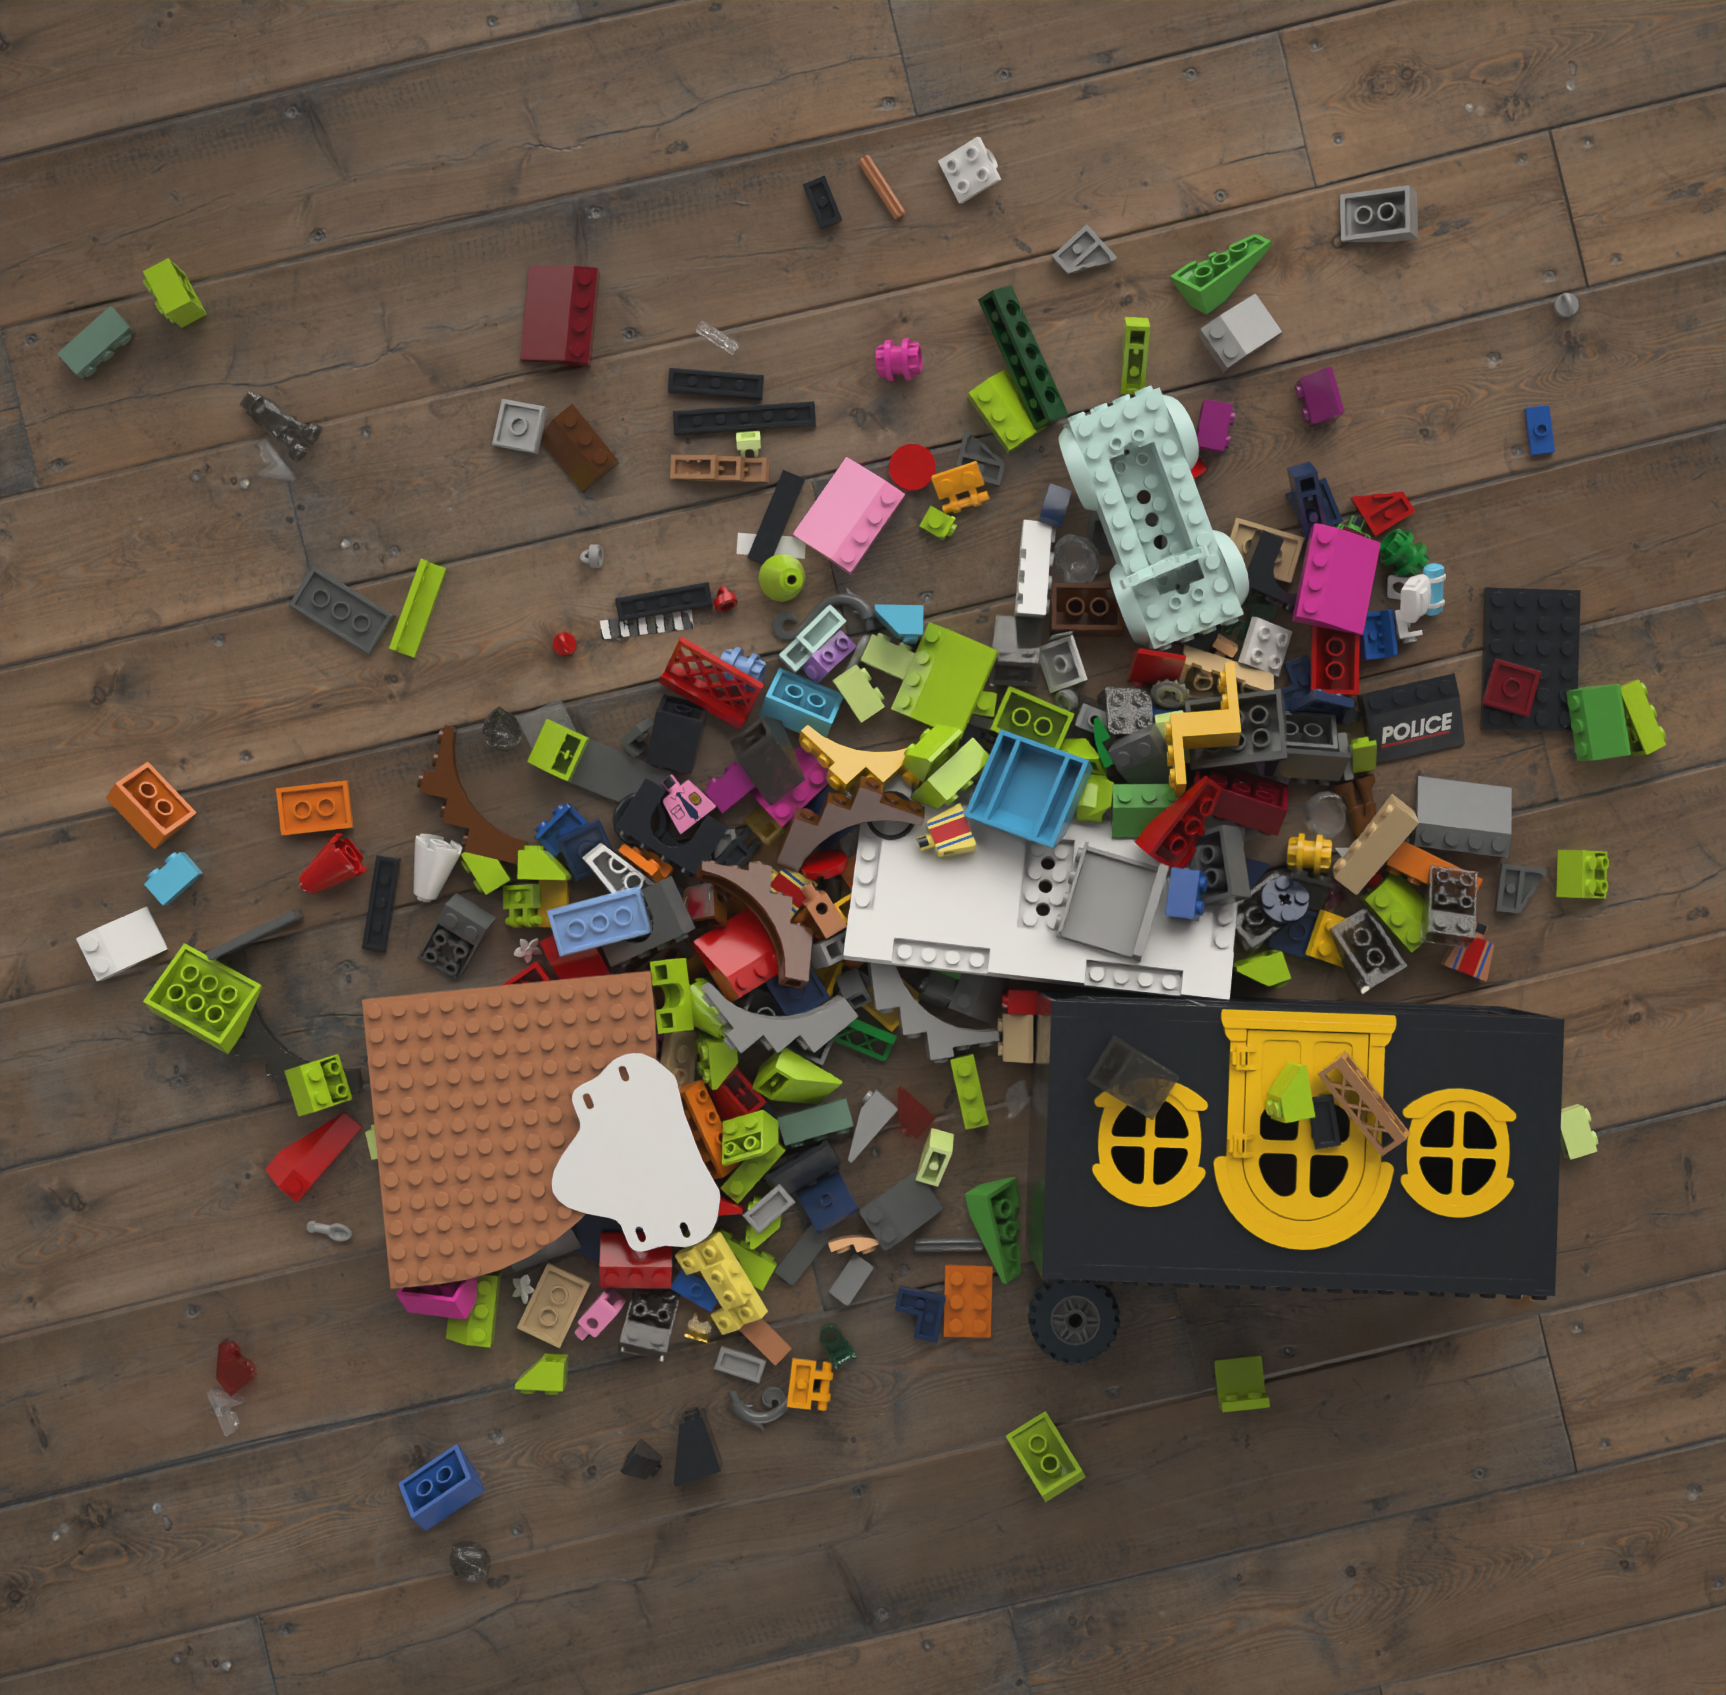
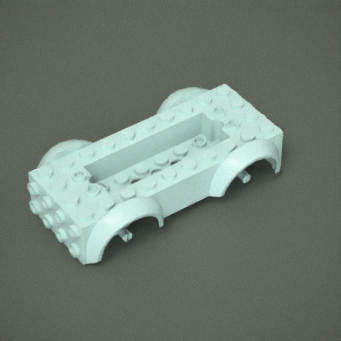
[1059,385,1249,652]

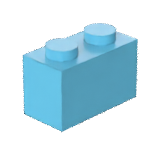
[144,852,204,905]

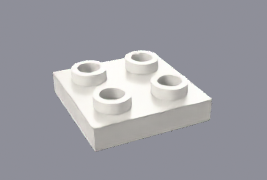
[938,137,1001,203]
[1238,617,1292,677]

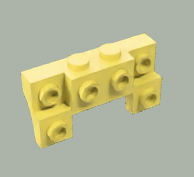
[675,1232,768,1335]

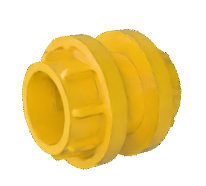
[1287,833,1332,876]

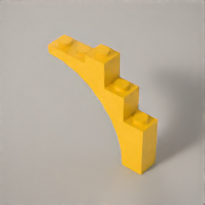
[798,725,958,794]

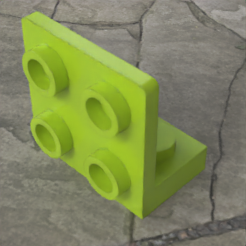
[1214,1355,1270,1412]

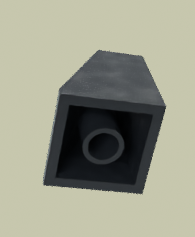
[645,694,708,774]
[674,1407,723,1487]

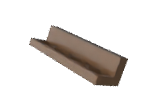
[1317,1051,1409,1156]

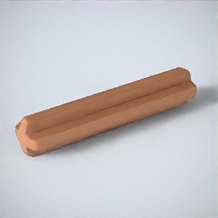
[859,155,905,219]

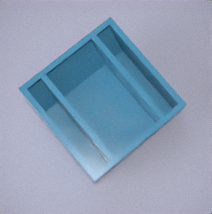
[964,730,1093,849]

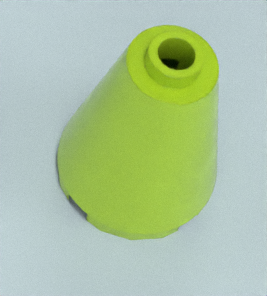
[758,554,806,602]
[689,978,728,1040]

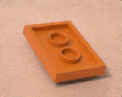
[276,780,354,836]
[943,1264,993,1338]

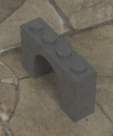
[602,876,696,967]

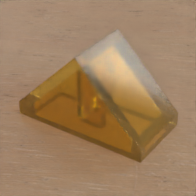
[743,804,785,847]

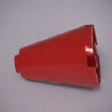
[299,833,367,894]

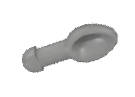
[846,635,871,671]
[306,1221,352,1241]

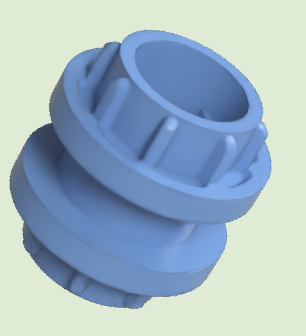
[716,647,766,692]

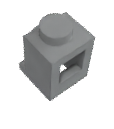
[1073,703,1112,734]

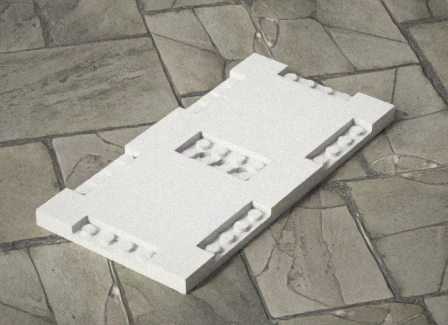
[843,774,1245,1001]

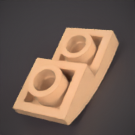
[828,1235,879,1254]

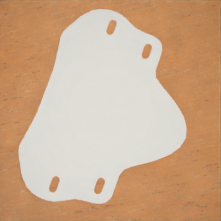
[551,1053,720,1252]

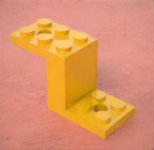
[1165,662,1241,797]

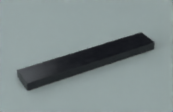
[673,401,816,435]

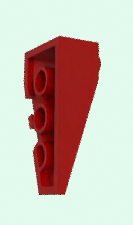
[1134,775,1223,870]
[265,1112,363,1203]

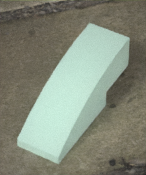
[778,604,846,674]

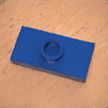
[1524,405,1555,456]
[671,1268,718,1312]

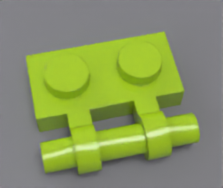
[503,884,543,928]

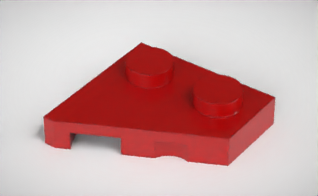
[1350,491,1416,537]

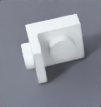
[1393,610,1423,643]

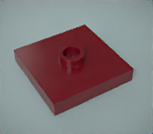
[1481,658,1541,717]

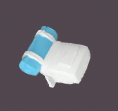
[1387,563,1446,623]

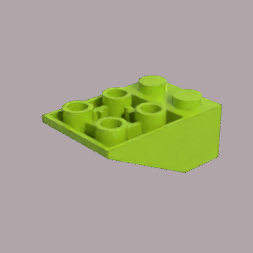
[752,1047,842,1105]

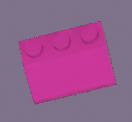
[751,746,829,828]
[396,1277,477,1320]

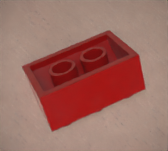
[1310,625,1360,696]
[600,1232,672,1288]

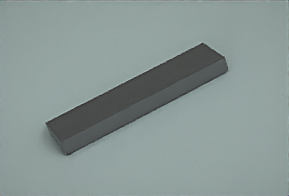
[774,1219,845,1286]

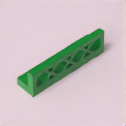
[813,1005,897,1062]

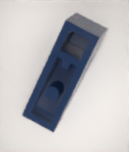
[1287,461,1327,542]

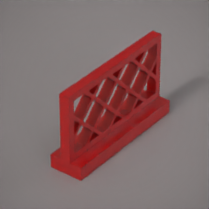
[658,636,765,730]

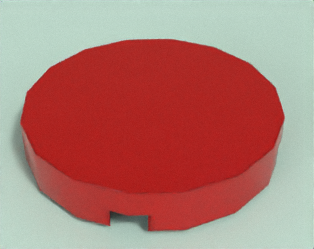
[889,443,936,491]
[801,850,848,880]

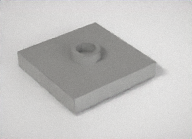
[492,399,548,454]

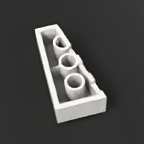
[1014,520,1056,619]
[582,843,655,928]

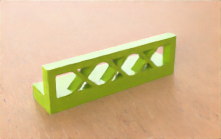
[389,559,447,658]

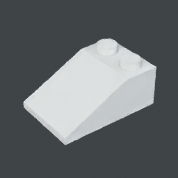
[76,907,168,981]

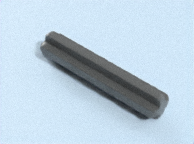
[914,1237,984,1252]

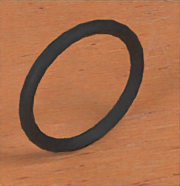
[867,791,914,840]

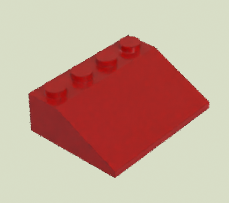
[691,908,793,1002]

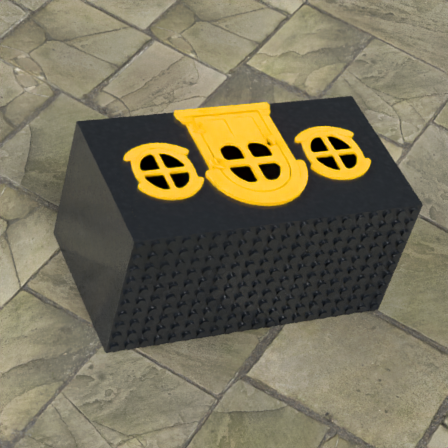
[1025,990,1564,1300]

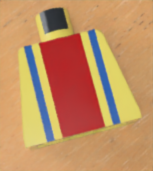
[916,803,976,858]
[768,865,818,919]

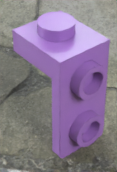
[801,630,856,684]

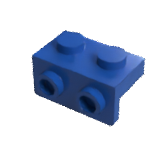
[1360,609,1398,661]
[534,803,588,857]

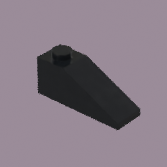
[620,1439,662,1480]

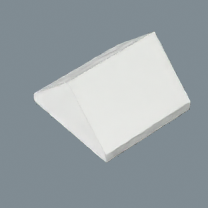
[1035,635,1088,693]

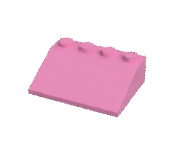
[792,457,905,575]

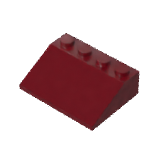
[520,265,600,367]
[1189,766,1288,836]

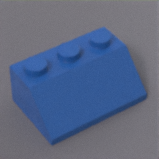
[398,1444,485,1531]

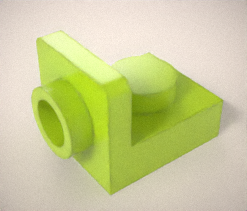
[919,506,957,541]

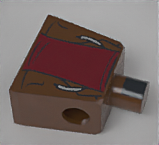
[682,880,727,933]

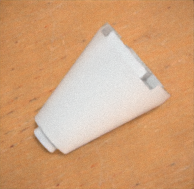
[413,834,463,902]

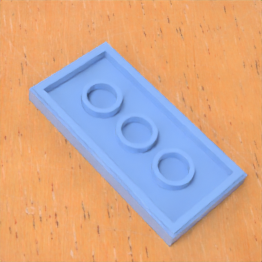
[547,886,653,957]

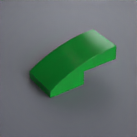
[1094,717,1114,768]

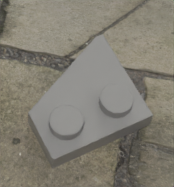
[1051,224,1117,275]

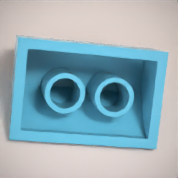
[874,604,924,644]
[759,667,844,738]

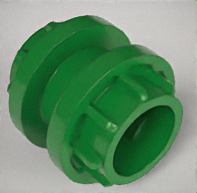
[1379,529,1429,577]

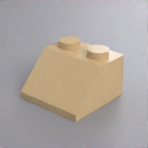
[997,1013,1033,1063]

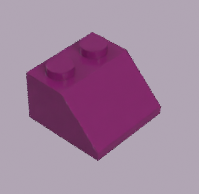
[1295,366,1345,427]

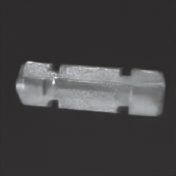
[696,321,739,355]

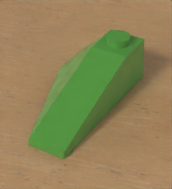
[1170,234,1272,315]
[965,1177,1021,1284]

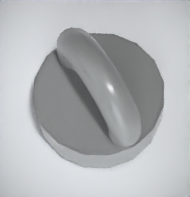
[1553,293,1579,318]
[580,544,604,568]
[1055,686,1079,712]

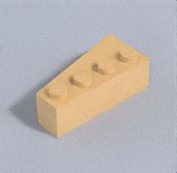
[1178,644,1274,700]
[1332,794,1419,895]

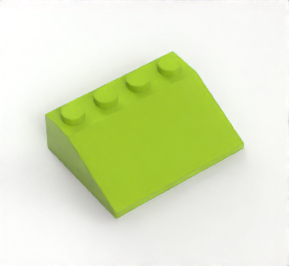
[891,622,999,739]
[143,943,262,1054]

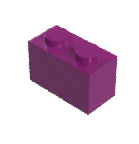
[1196,399,1235,454]
[704,761,760,814]

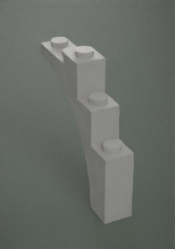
[867,962,999,1063]
[700,982,858,1053]

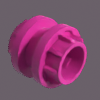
[876,338,923,382]

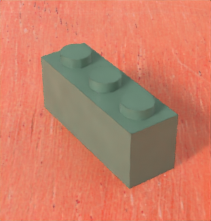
[57,306,135,379]
[777,1097,854,1148]

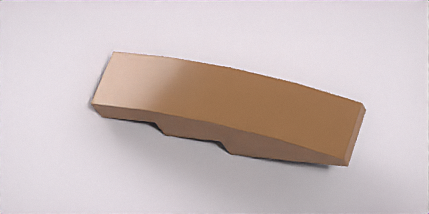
[670,455,770,483]

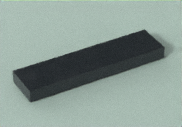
[668,368,764,400]
[747,470,805,564]
[615,582,713,622]
[362,855,401,952]

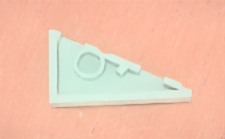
[1119,545,1209,590]

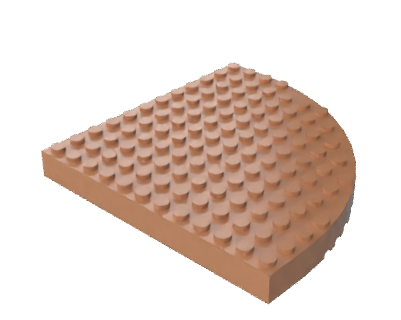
[362,971,659,1289]

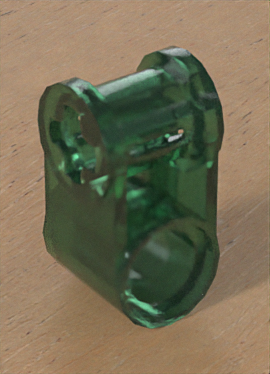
[819,1322,858,1370]

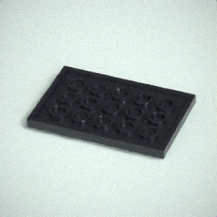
[1480,587,1581,732]

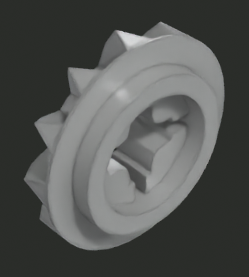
[1151,678,1189,708]

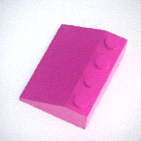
[1292,523,1381,636]

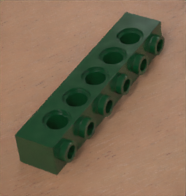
[978,285,1069,430]

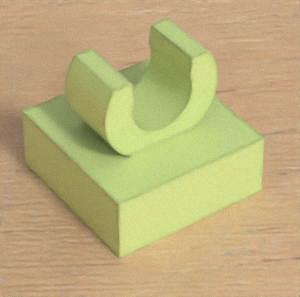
[736,431,761,458]

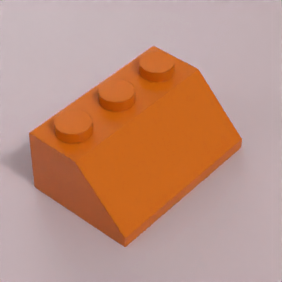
[106,762,196,850]

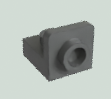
[620,717,654,758]

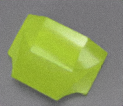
[1076,774,1114,823]

